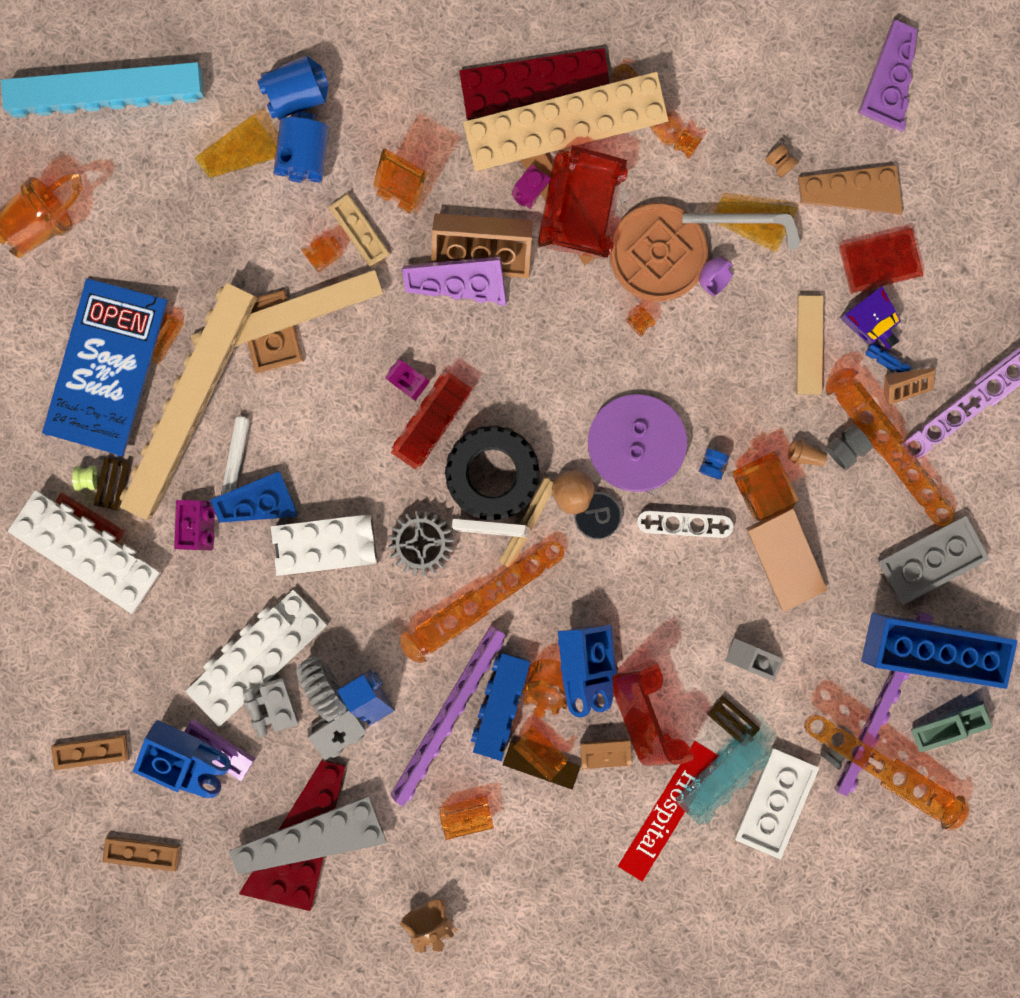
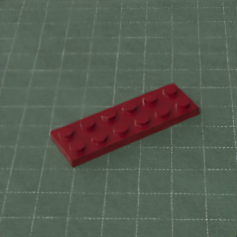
[459,48,610,121]

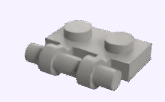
[243,677,299,737]

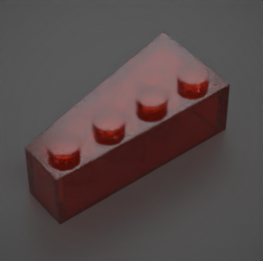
[391,372,473,471]

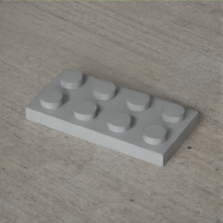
[877,516,990,605]

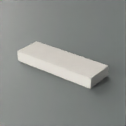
[452,519,530,538]

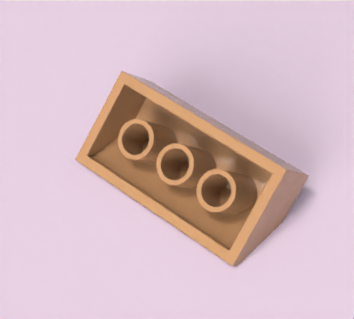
[431,213,533,278]

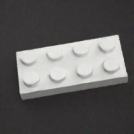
[734,747,819,860]

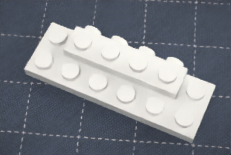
[7,490,161,614]
[185,589,327,727]

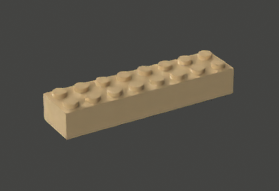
[463,72,668,172]

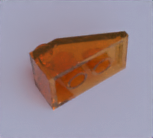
[373,148,432,214]

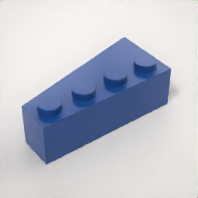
[470,652,530,761]

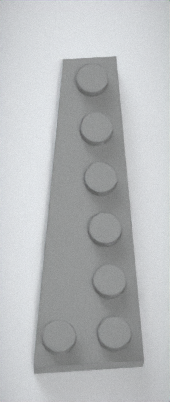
[229,795,387,874]

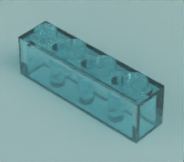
[675,731,770,826]

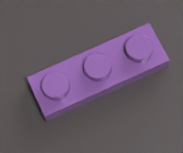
[184,719,256,781]

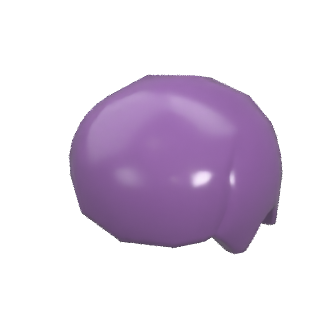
[699,256,733,296]

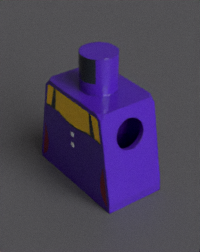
[840,286,901,349]

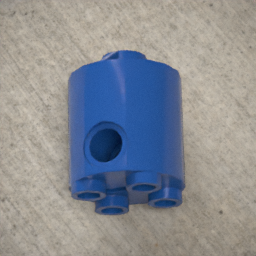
[257,55,329,120]
[273,112,329,183]

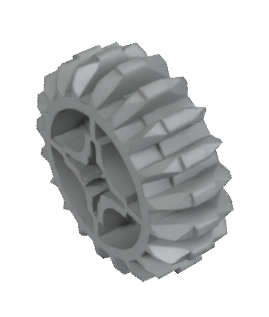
[388,510,454,576]
[297,655,348,722]

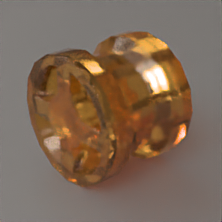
[673,128,703,159]
[625,306,656,337]

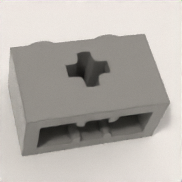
[307,709,367,760]

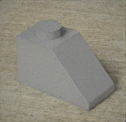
[725,638,784,681]

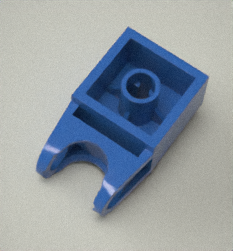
[558,625,617,718]
[133,720,231,798]

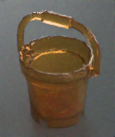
[0,173,83,258]

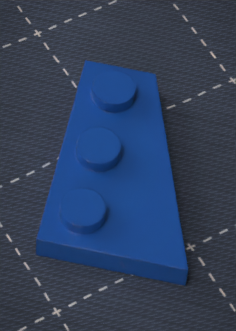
[210,471,299,523]

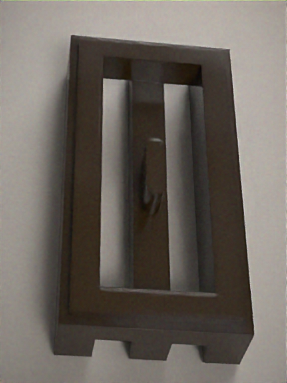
[94,457,130,511]
[707,695,760,747]

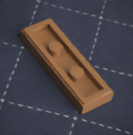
[51,735,129,770]
[102,836,180,872]

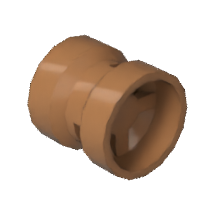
[765,143,799,178]

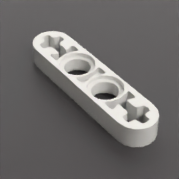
[636,511,733,538]

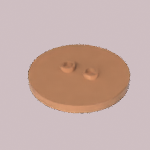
[609,203,708,302]

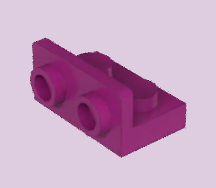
[174,500,216,551]

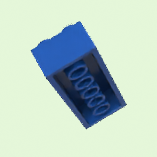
[861,612,1018,689]

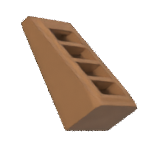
[884,368,935,404]

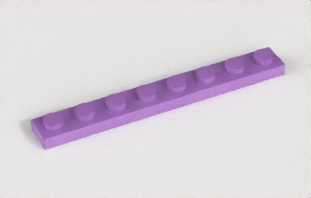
[834,612,933,796]
[390,625,505,807]

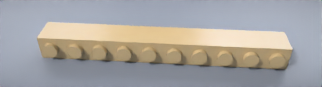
[120,282,257,520]

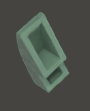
[911,701,993,753]

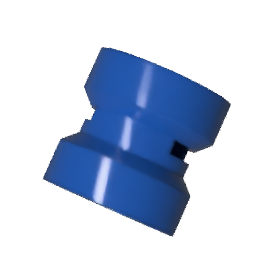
[698,448,730,480]

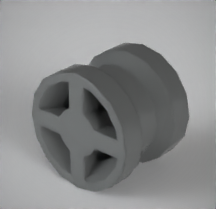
[820,739,851,770]

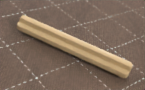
[499,478,554,568]

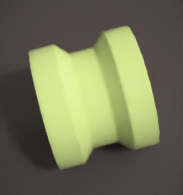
[72,466,98,491]

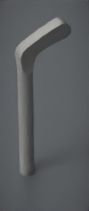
[682,213,800,250]

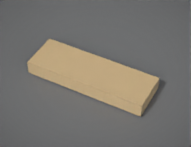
[328,193,390,268]

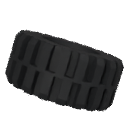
[445,425,540,520]

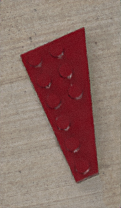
[239,760,346,911]

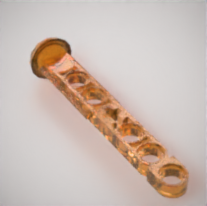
[825,368,955,526]
[400,541,564,663]
[804,714,970,831]

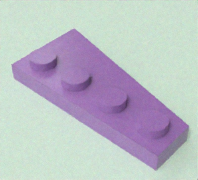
[858,20,917,132]

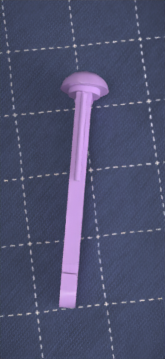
[902,347,1020,459]

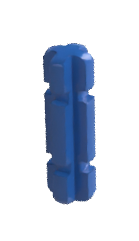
[865,343,912,373]

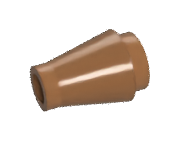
[788,440,827,467]

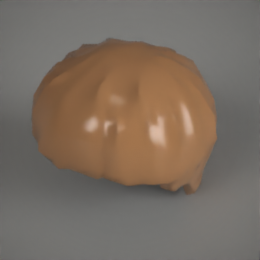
[552,470,595,514]

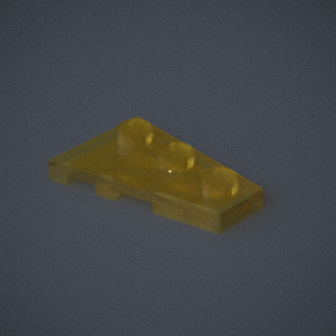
[195,115,277,179]
[714,197,798,253]

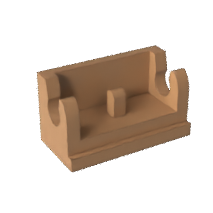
[580,738,632,770]

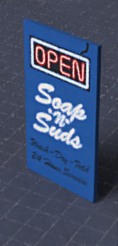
[42,278,168,456]

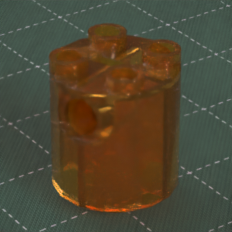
[731,451,799,522]

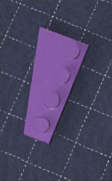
[402,256,507,306]

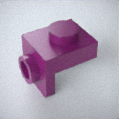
[511,164,551,209]
[386,359,430,401]

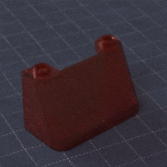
[538,145,628,259]
[612,659,694,767]

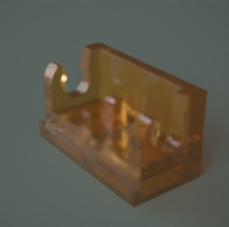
[513,725,568,781]
[439,796,494,840]

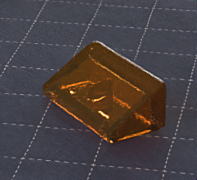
[151,312,184,364]

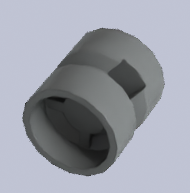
[825,424,873,471]

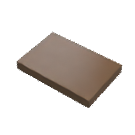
[248,290,304,374]

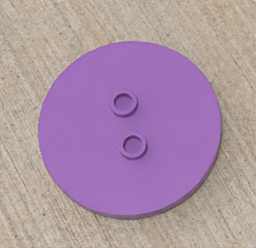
[588,394,687,492]

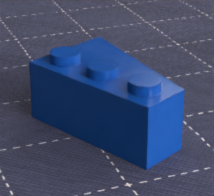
[337,669,395,726]

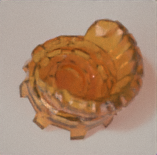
[522,658,567,719]

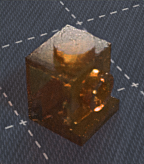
[301,236,342,273]

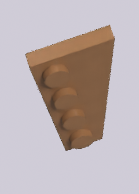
[798,165,903,215]

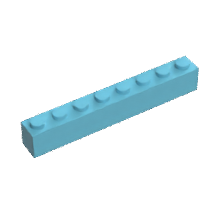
[1,62,205,118]

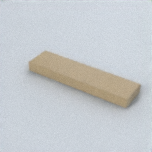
[796,296,823,395]

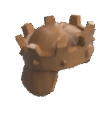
[400,899,457,953]

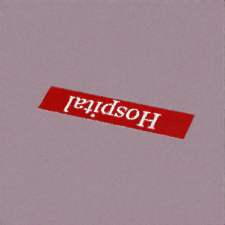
[617,741,719,882]

